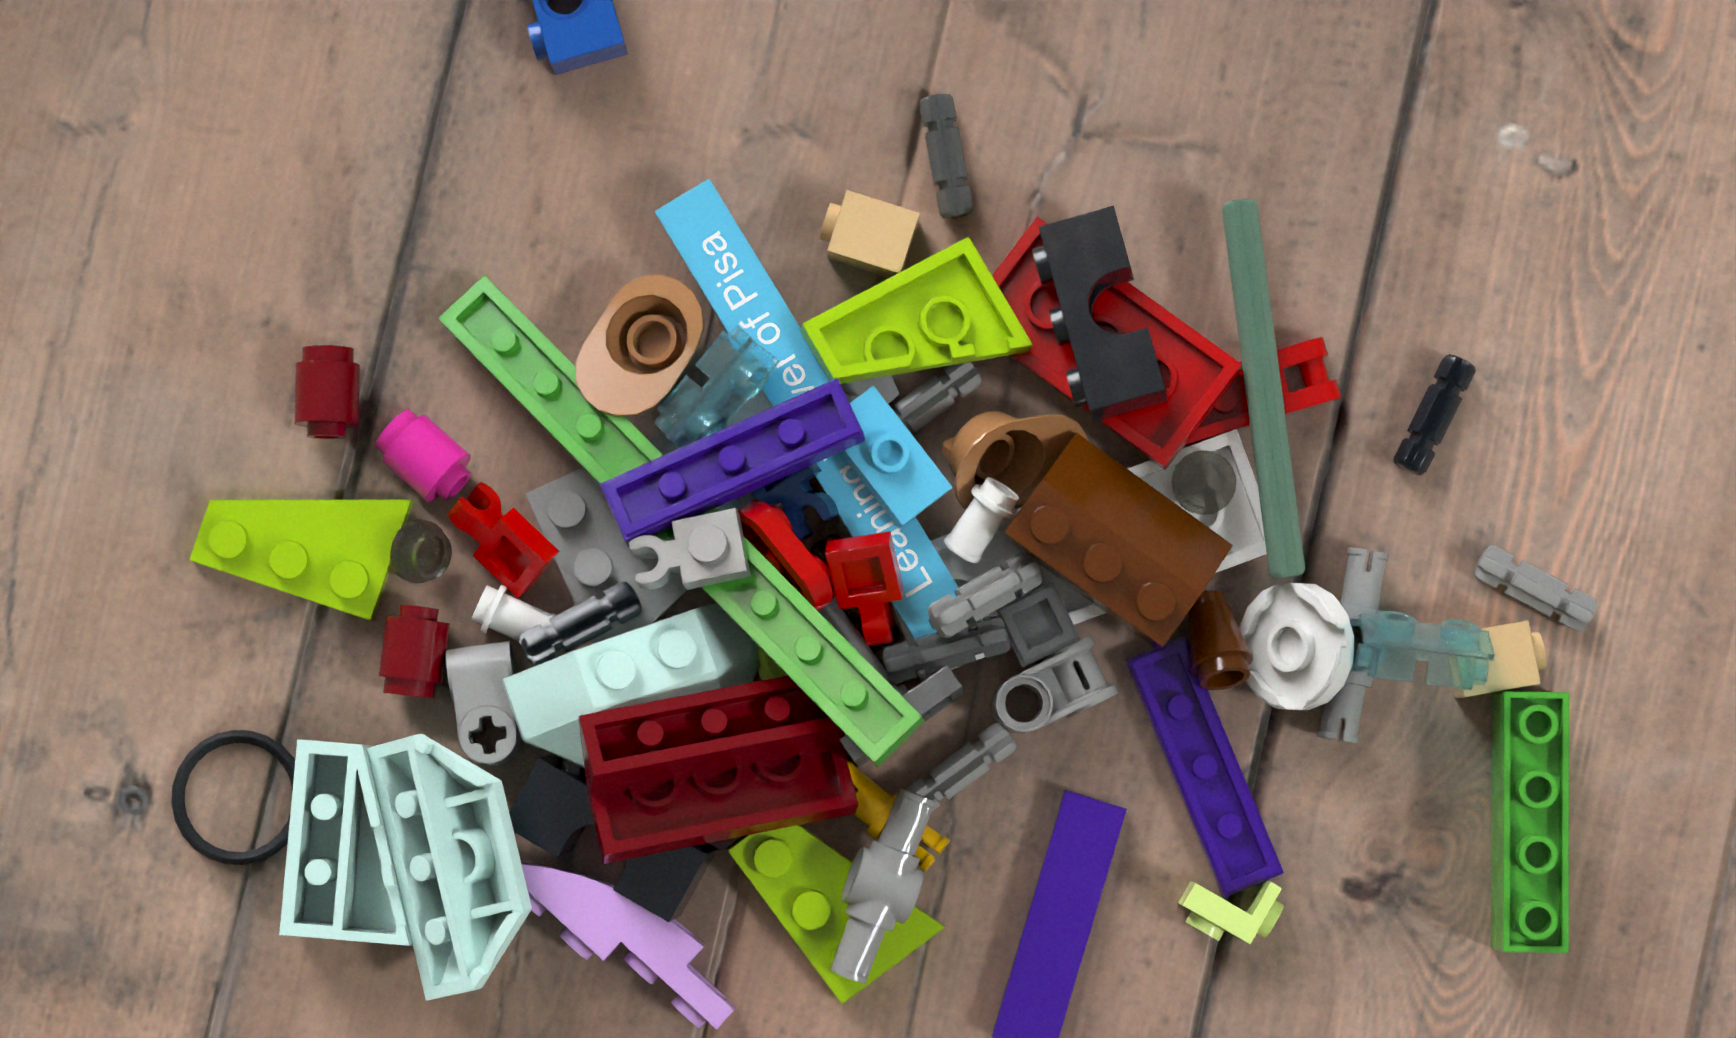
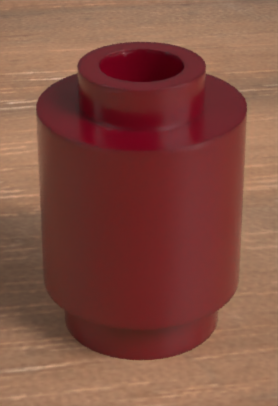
[294,345,360,439]
[379,604,450,699]

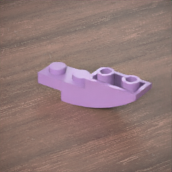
[521,862,736,1030]

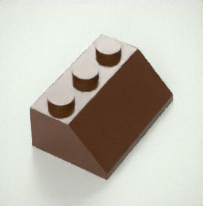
[1001,433,1233,649]

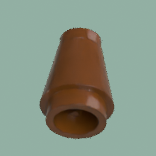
[1188,590,1253,690]

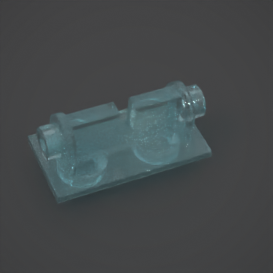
[653,324,780,448]
[1355,611,1495,690]

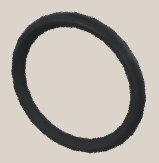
[171,730,295,865]

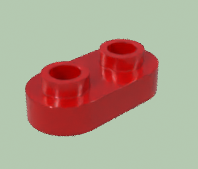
[737,500,833,612]

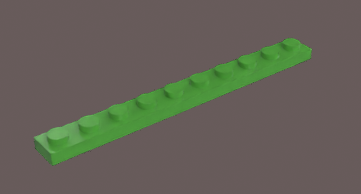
[438,275,925,768]

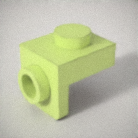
[1178,880,1284,944]

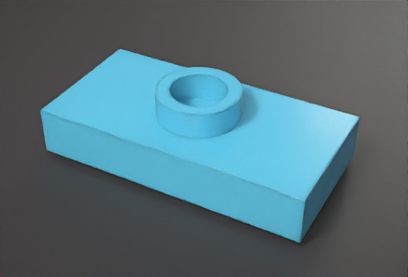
[840,385,953,529]

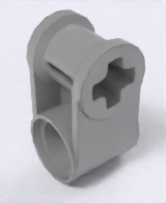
[991,635,1119,734]
[446,641,522,767]

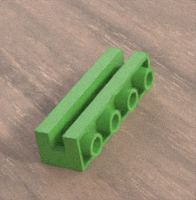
[1491,691,1569,953]

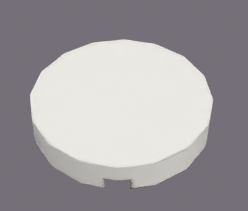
[1239,583,1354,710]

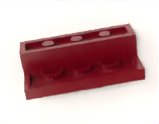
[578,676,859,864]

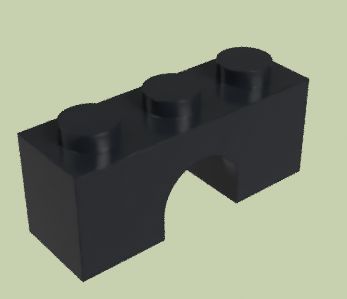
[1032,205,1168,422]
[509,754,718,922]

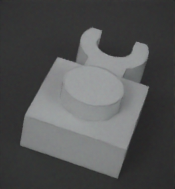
[629,508,751,590]

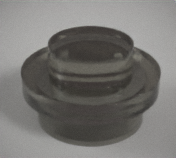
[1171,450,1236,515]
[390,519,452,584]

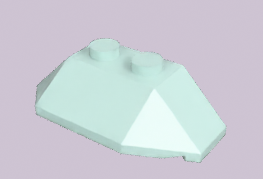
[501,603,760,767]
[367,734,532,1001]

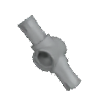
[1317,547,1389,744]
[830,788,936,984]

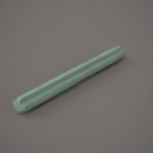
[1222,199,1305,579]

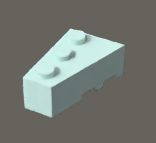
[279,739,412,946]

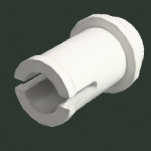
[944,477,1019,563]
[471,585,556,641]

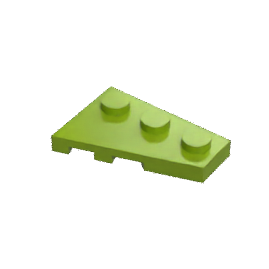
[800,237,1033,384]
[189,499,414,621]
[727,825,945,1004]

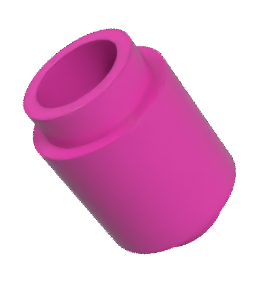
[375,409,471,502]

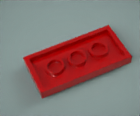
[992,216,1243,470]

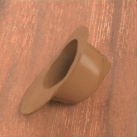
[576,274,704,417]
[941,411,1087,510]

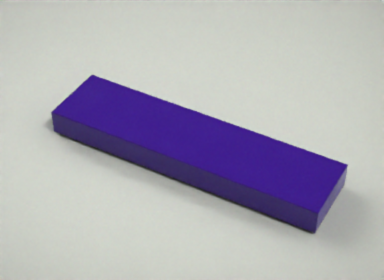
[600,378,865,547]
[1125,636,1284,897]
[991,790,1127,1038]

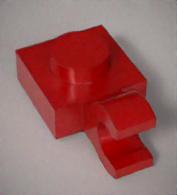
[447,482,560,599]
[825,531,904,646]

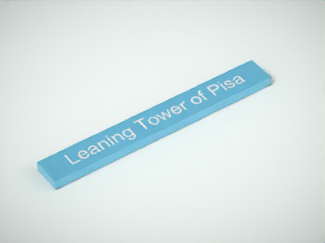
[654,179,969,644]

